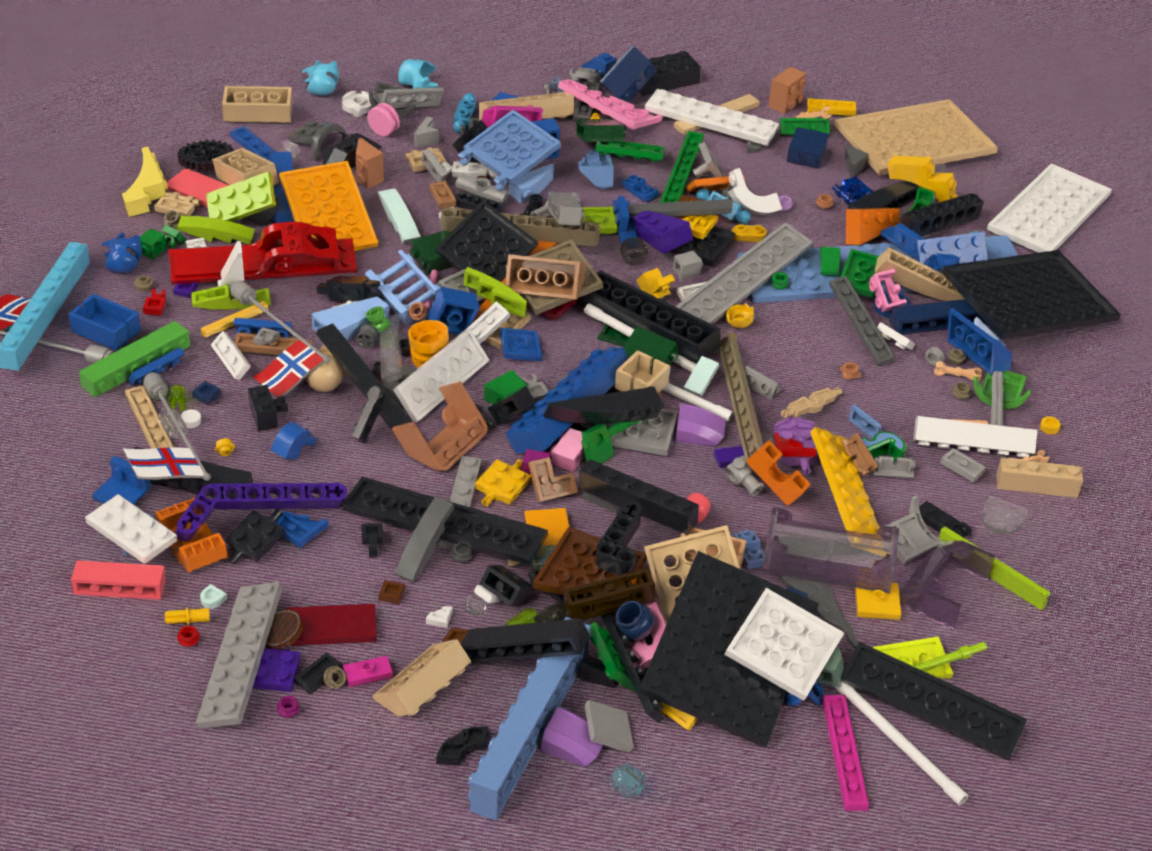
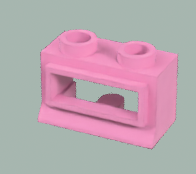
[869,269,907,313]

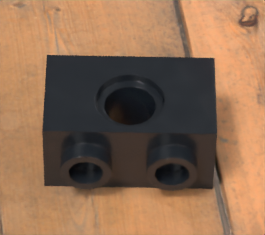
[479,565,533,606]

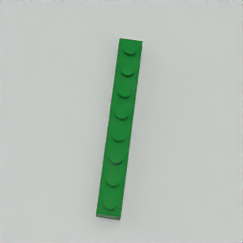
[660,131,704,203]

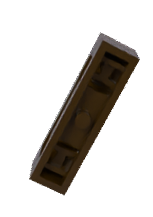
[564,568,655,620]

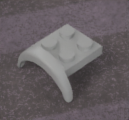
[878,495,954,564]

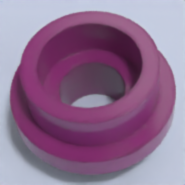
[277,696,300,718]

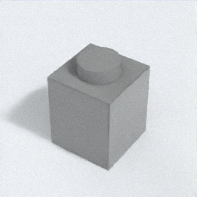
[673,251,703,280]

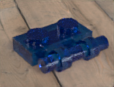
[832,176,874,206]

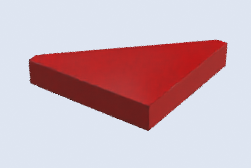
[774,432,816,457]

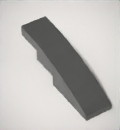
[395,497,455,583]

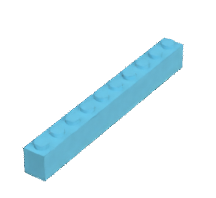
[0,242,90,371]

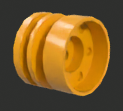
[408,320,449,368]

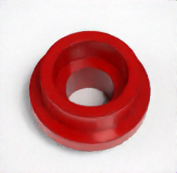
[177,626,200,647]

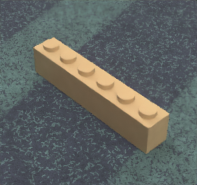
[479,92,574,121]

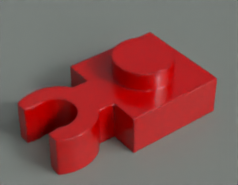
[143,289,166,316]

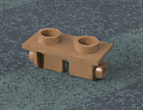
[842,433,878,476]

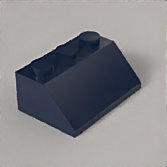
[600,45,657,103]

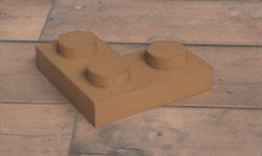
[528,457,578,502]

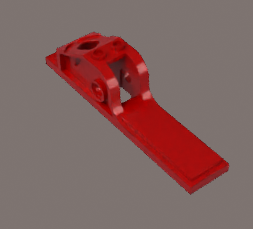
[169,222,357,285]

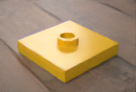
[855,580,901,620]

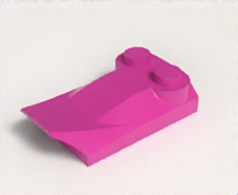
[482,105,543,128]

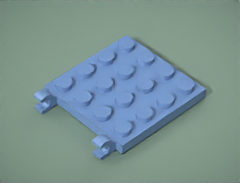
[458,110,561,191]

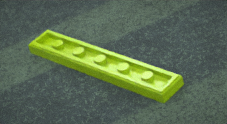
[939,526,1050,610]

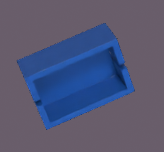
[69,294,141,351]

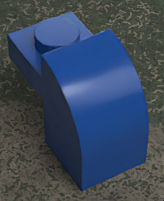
[270,422,317,460]

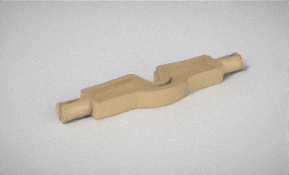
[781,387,842,418]

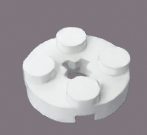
[342,91,374,117]

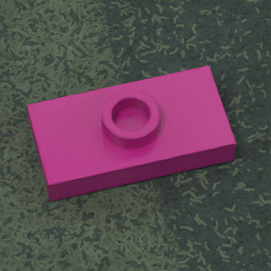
[343,656,393,687]

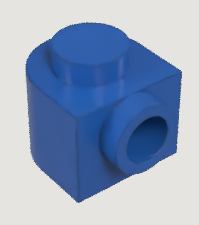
[934,254,958,272]

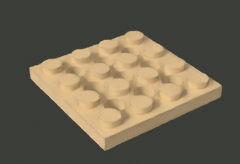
[644,525,740,622]

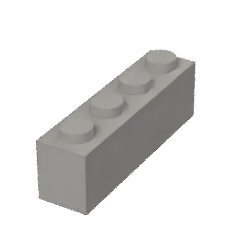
[547,191,584,225]

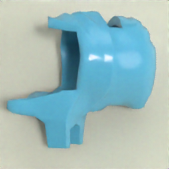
[398,59,438,89]
[302,60,339,96]

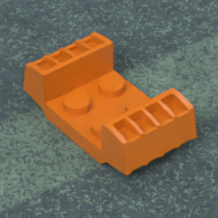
[155,497,228,573]

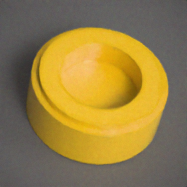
[1040,416,1061,435]

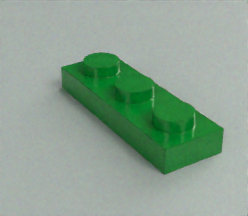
[780,118,830,136]

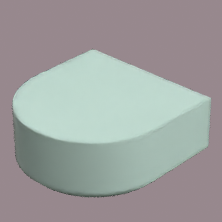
[200,584,227,609]

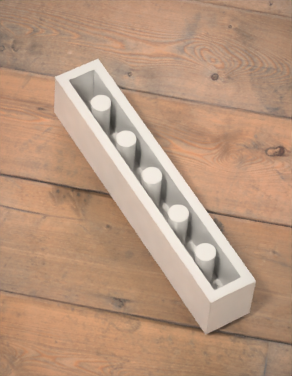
[913,416,1037,458]

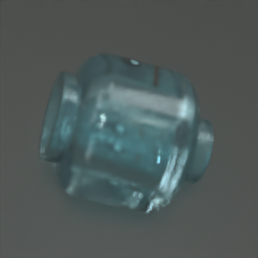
[609,763,646,798]

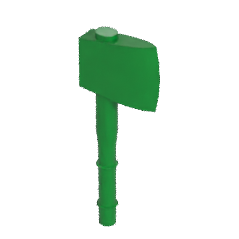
[581,419,644,464]

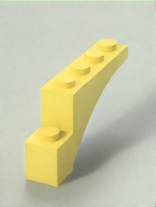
[122,147,168,217]

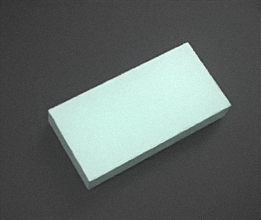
[684,356,719,397]

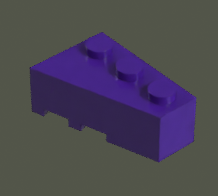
[633,210,693,254]

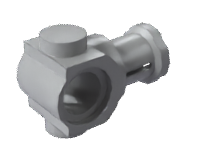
[725,455,765,497]

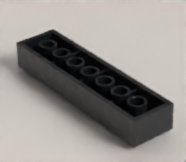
[577,270,721,364]

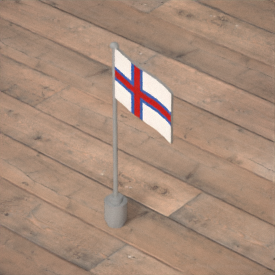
[123,372,211,481]

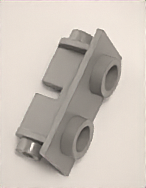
[745,365,781,400]
[873,456,915,478]

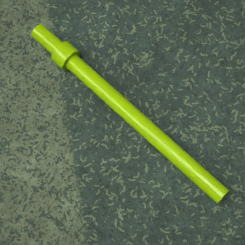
[913,641,987,671]

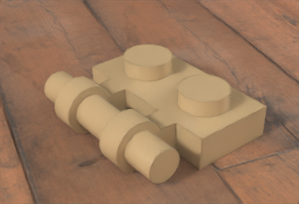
[405,147,446,172]
[154,192,201,216]

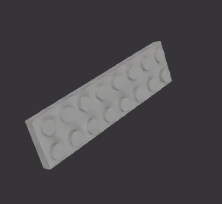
[196,582,283,729]

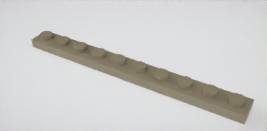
[718,332,763,459]

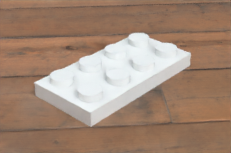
[85,495,177,564]

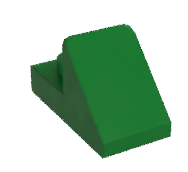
[819,247,840,276]

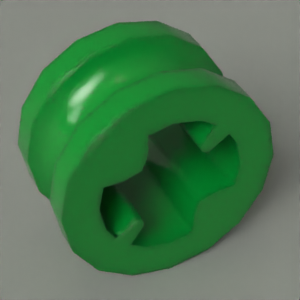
[772,272,789,289]

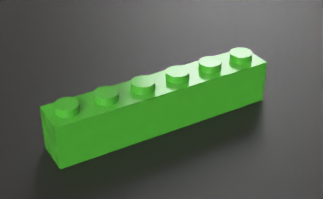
[79,321,191,397]

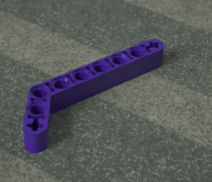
[175,483,347,542]

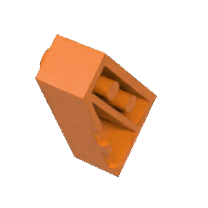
[846,208,900,245]

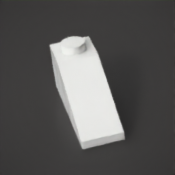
[218,241,244,289]

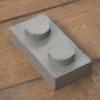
[421,148,447,182]
[940,448,986,483]

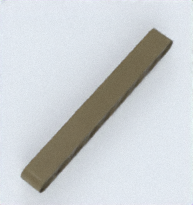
[441,207,600,246]

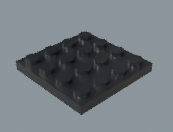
[435,200,538,282]

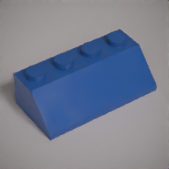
[947,308,1012,375]

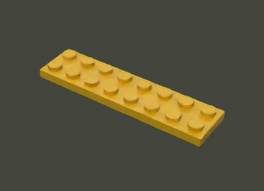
[810,427,889,558]

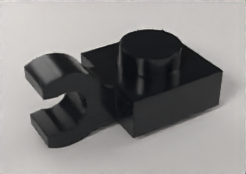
[361,523,383,557]

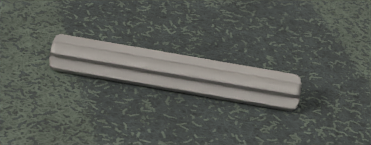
[991,371,1003,426]

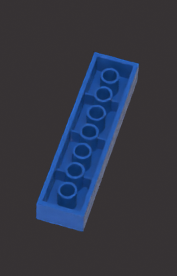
[505,347,629,453]

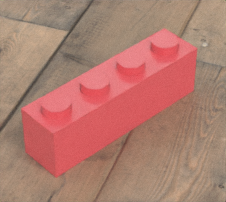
[71,560,166,600]

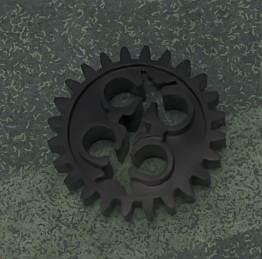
[177,139,234,172]

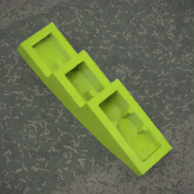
[177,216,255,244]
[464,267,527,317]
[192,285,271,310]

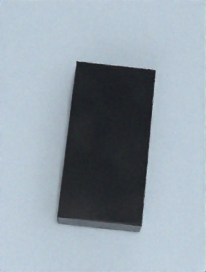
[294,652,343,695]

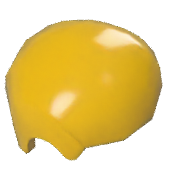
[726,303,754,329]

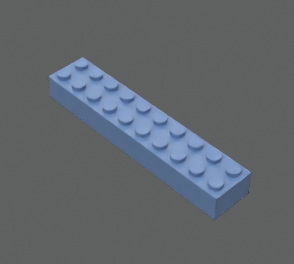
[468,617,591,821]

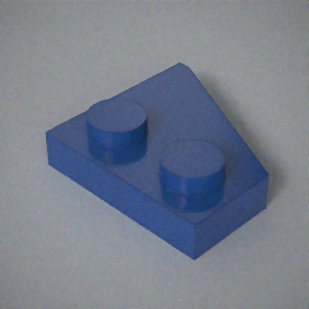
[275,511,328,548]

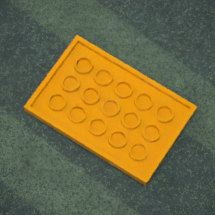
[279,161,378,251]

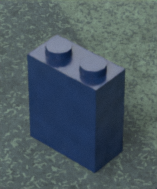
[787,127,829,169]

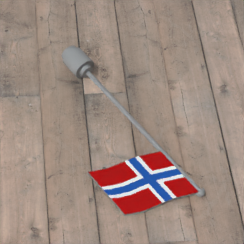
[230,281,330,397]
[0,294,114,364]

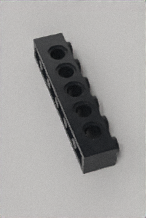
[900,193,984,237]

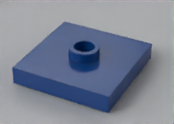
[500,328,542,362]

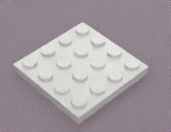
[725,588,844,701]

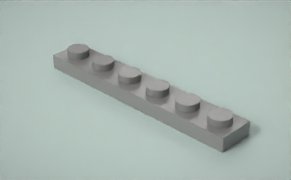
[439,456,482,549]

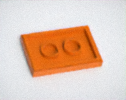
[686,175,745,193]

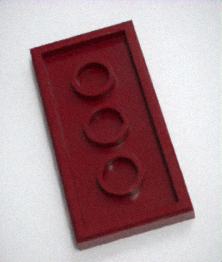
[287,604,377,646]

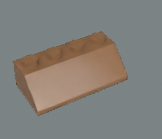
[505,254,586,300]

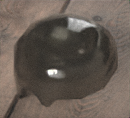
[620,237,648,265]

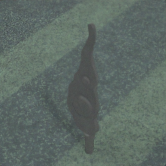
[765,551,859,648]

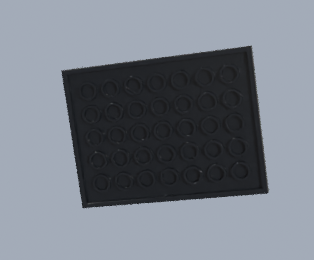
[941,250,1121,340]
[638,551,819,748]

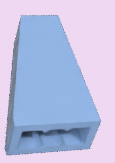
[312,297,390,341]

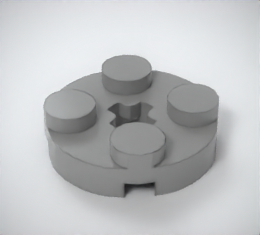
[569,67,602,82]

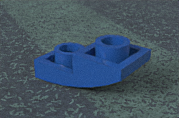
[621,175,659,202]

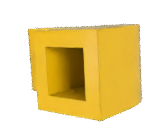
[636,268,675,298]

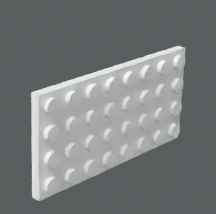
[987,163,1112,253]

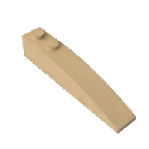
[875,247,965,301]

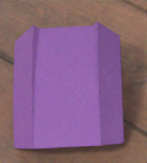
[676,403,726,446]
[541,706,603,767]

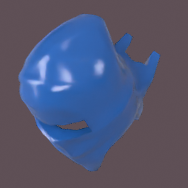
[101,232,142,274]

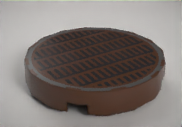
[265,610,303,650]

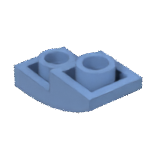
[734,530,768,569]

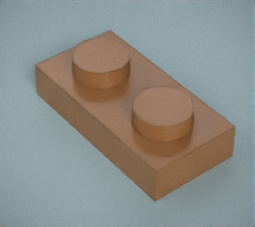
[429,181,456,209]

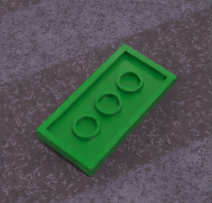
[595,141,666,162]

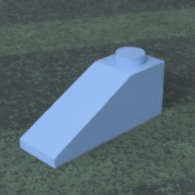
[509,164,554,204]

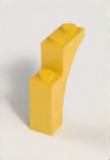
[887,156,958,202]

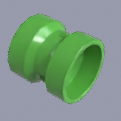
[366,306,391,333]

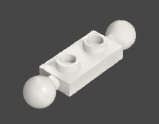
[440,161,499,179]

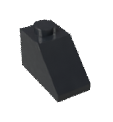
[487,386,536,425]

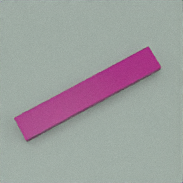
[822,695,869,811]

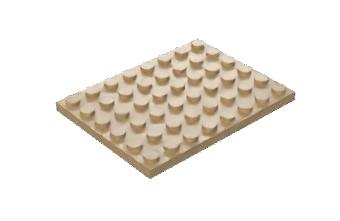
[834,99,998,175]

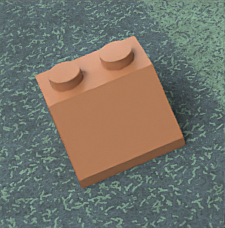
[356,138,384,189]

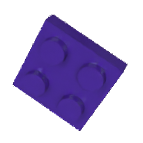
[252,648,301,692]

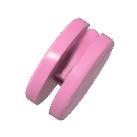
[367,103,400,136]

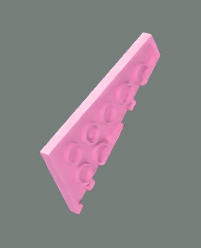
[558,79,663,130]

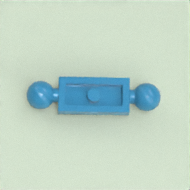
[453,93,476,133]
[697,188,751,224]

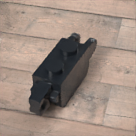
[317,276,382,301]

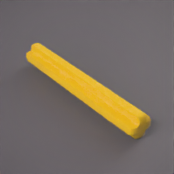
[201,301,268,338]

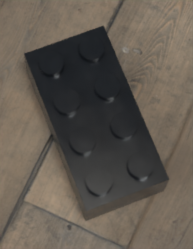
[639,51,701,96]

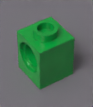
[140,228,167,260]

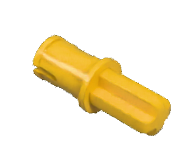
[165,607,210,625]

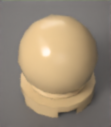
[305,345,348,393]

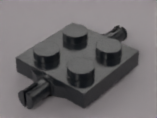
[225,508,286,565]

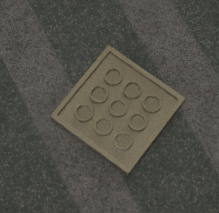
[505,239,603,315]

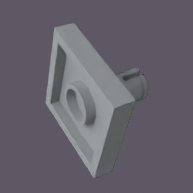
[693,142,725,179]

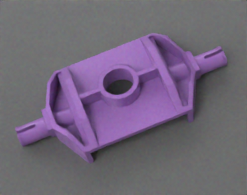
[774,415,820,475]

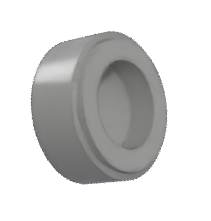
[925,347,945,366]

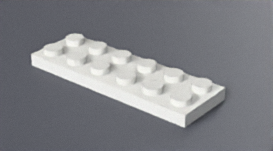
[393,328,489,422]

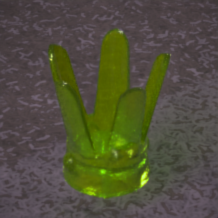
[167,385,187,412]

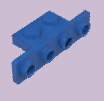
[612,196,638,246]
[880,223,924,259]

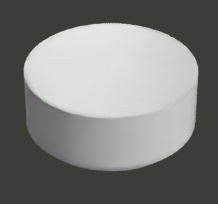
[180,410,201,428]

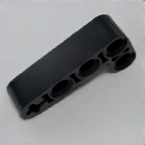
[595,501,642,576]

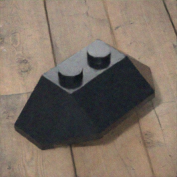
[322,133,381,169]

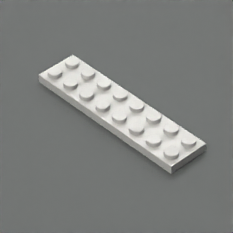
[645,89,779,146]

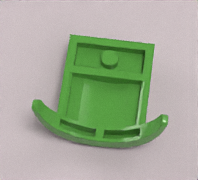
[973,371,1031,410]

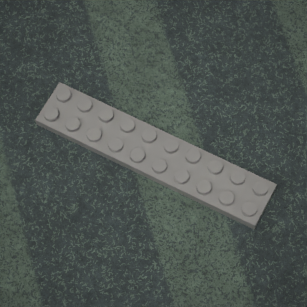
[675,222,813,324]

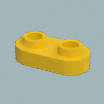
[732,224,767,242]

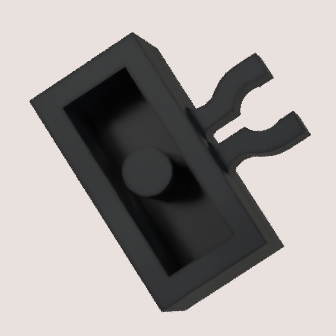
[248,385,288,431]

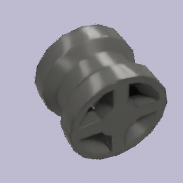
[356,324,378,348]

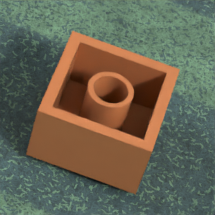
[768,66,806,114]

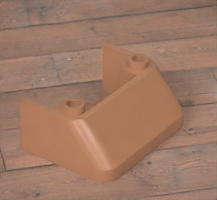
[392,381,487,472]

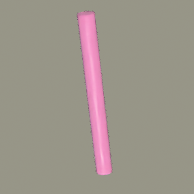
[424,270,438,314]

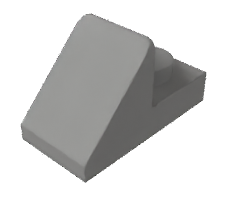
[414,117,439,149]

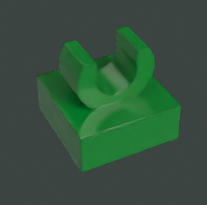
[162,224,186,249]

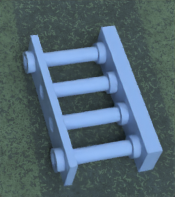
[365,250,440,326]

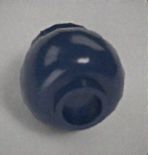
[616,601,655,640]

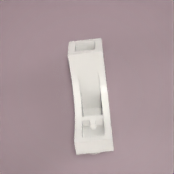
[728,168,782,216]

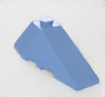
[578,150,614,189]

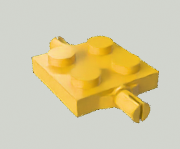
[475,459,531,507]

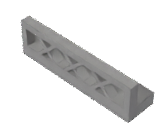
[375,87,444,108]

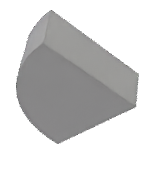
[254,327,280,345]

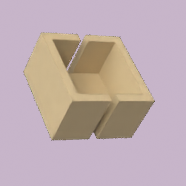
[615,350,670,393]

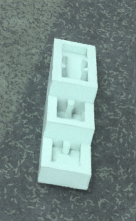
[378,188,421,244]

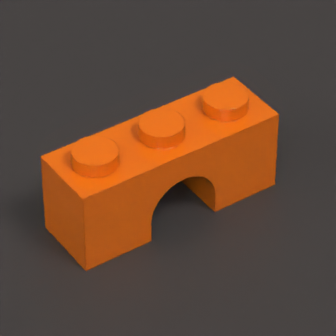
[746,440,811,506]

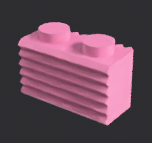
[550,428,585,472]

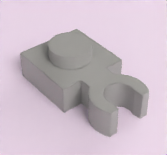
[522,374,548,402]

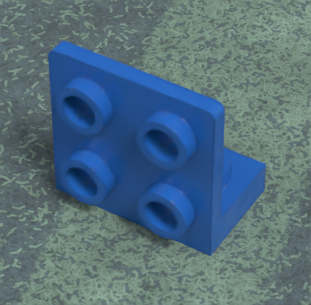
[92,456,151,505]

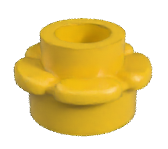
[215,438,235,456]

